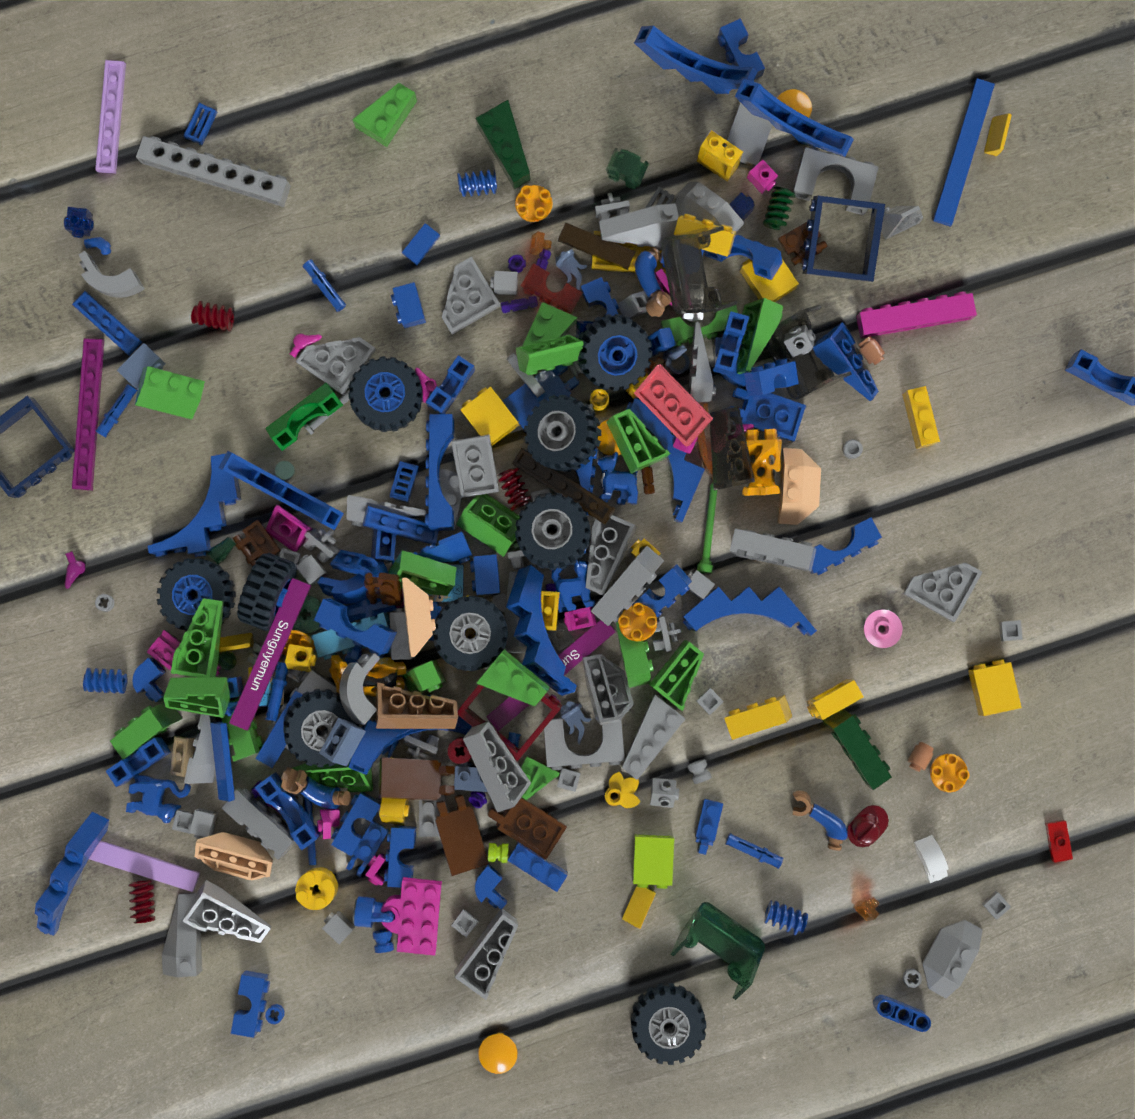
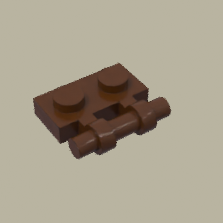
[778,222,827,266]
[233,520,281,567]
[364,573,403,606]

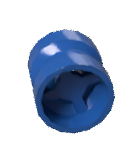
[373,929,394,953]

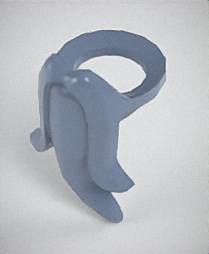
[555,249,587,291]
[663,345,690,374]
[561,701,591,744]

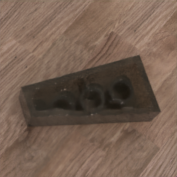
[709,406,755,490]

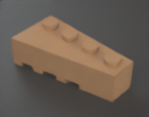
[375,682,458,729]

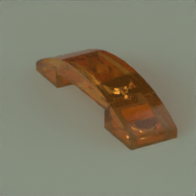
[696,403,719,482]

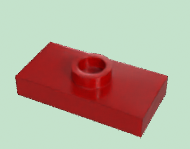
[1045,820,1073,862]

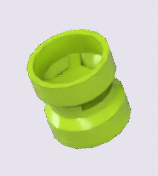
[488,843,509,863]

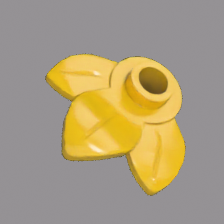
[605,772,641,808]

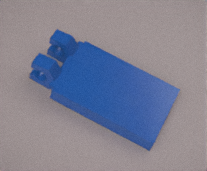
[502,365,579,430]
[726,388,806,442]

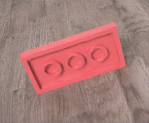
[634,364,713,447]

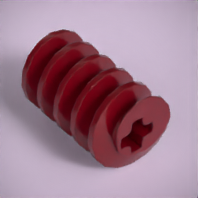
[191,300,234,332]
[497,468,531,511]
[448,737,471,764]
[128,880,156,923]

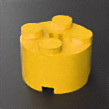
[295,867,338,910]

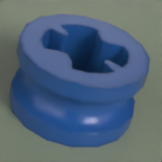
[265,1004,285,1024]

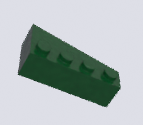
[475,100,530,190]
[822,709,892,790]

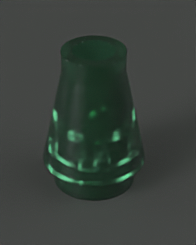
[208,537,236,565]

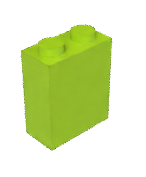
[632,834,674,889]

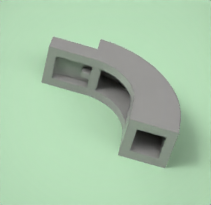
[78,251,145,298]
[339,653,380,725]

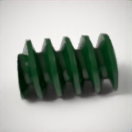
[763,186,796,230]

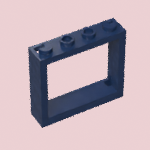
[801,195,885,282]
[0,395,75,498]

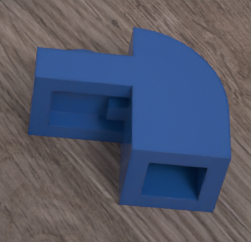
[132,658,166,702]
[475,864,507,910]

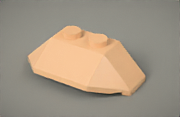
[778,448,821,525]
[402,578,436,658]
[194,832,273,881]

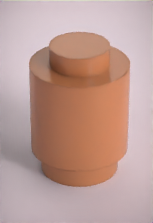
[858,336,885,365]
[907,742,934,772]

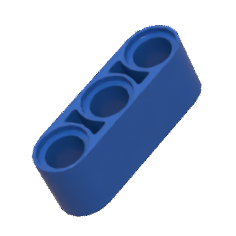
[873,995,931,1032]

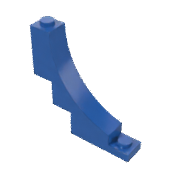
[626,398,705,523]
[506,565,577,696]
[682,587,817,636]

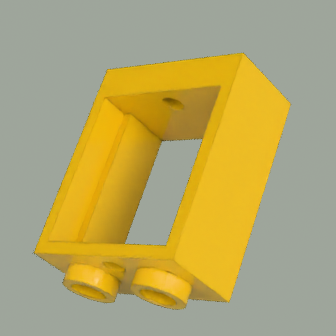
[697,130,743,182]
[807,679,864,720]

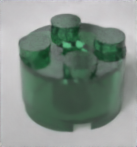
[605,148,649,189]
[292,595,322,634]

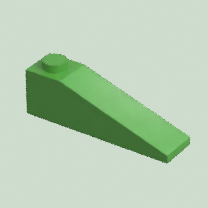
[736,298,783,375]

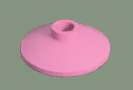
[864,610,903,648]

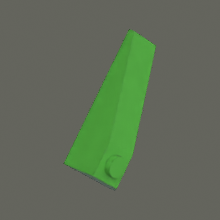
[171,598,223,678]
[292,760,373,792]

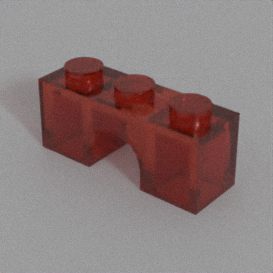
[520,263,583,314]

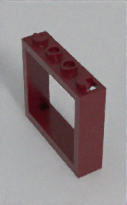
[458,685,562,762]

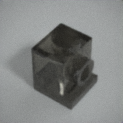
[547,621,575,651]

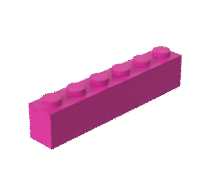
[856,292,977,339]

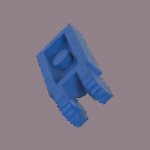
[330,550,378,577]
[346,820,389,877]

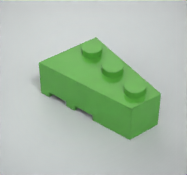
[616,622,654,688]
[477,650,550,706]
[110,703,183,759]

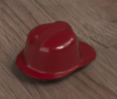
[847,805,889,848]

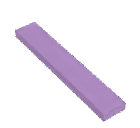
[95,60,126,174]
[89,841,200,892]

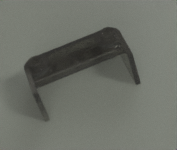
[661,226,737,314]
[766,305,852,400]

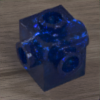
[64,207,94,238]

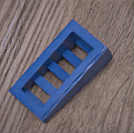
[647,328,676,357]
[389,461,419,503]

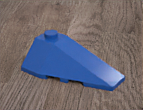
[813,322,879,401]
[392,532,473,564]

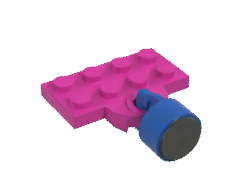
[353,877,442,956]

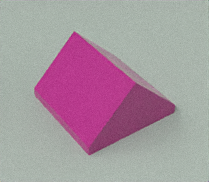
[266,505,313,552]

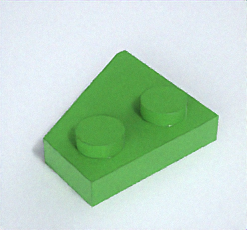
[521,756,560,800]

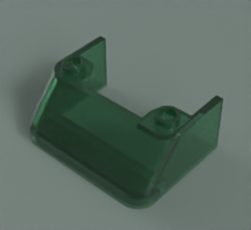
[671,902,765,1000]

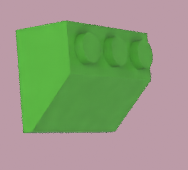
[516,335,584,375]
[135,366,205,420]
[456,494,520,557]

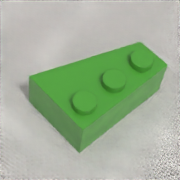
[352,83,417,147]
[523,302,577,346]
[607,409,671,473]
[388,550,456,596]
[649,640,704,711]
[402,660,446,692]
[163,677,230,718]
[221,697,264,762]

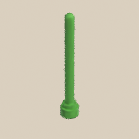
[697,482,718,574]

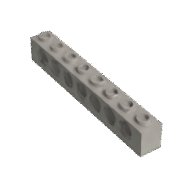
[136,136,291,207]

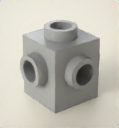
[784,325,815,357]
[650,778,679,808]

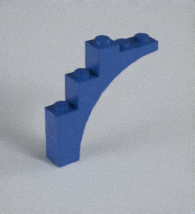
[634,25,757,94]
[735,79,854,157]
[218,451,344,530]
[148,454,242,557]
[348,694,472,775]
[35,812,109,936]

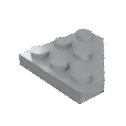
[442,256,501,335]
[296,337,376,395]
[903,563,982,622]

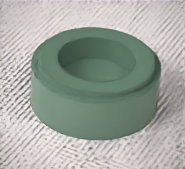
[275,461,295,480]

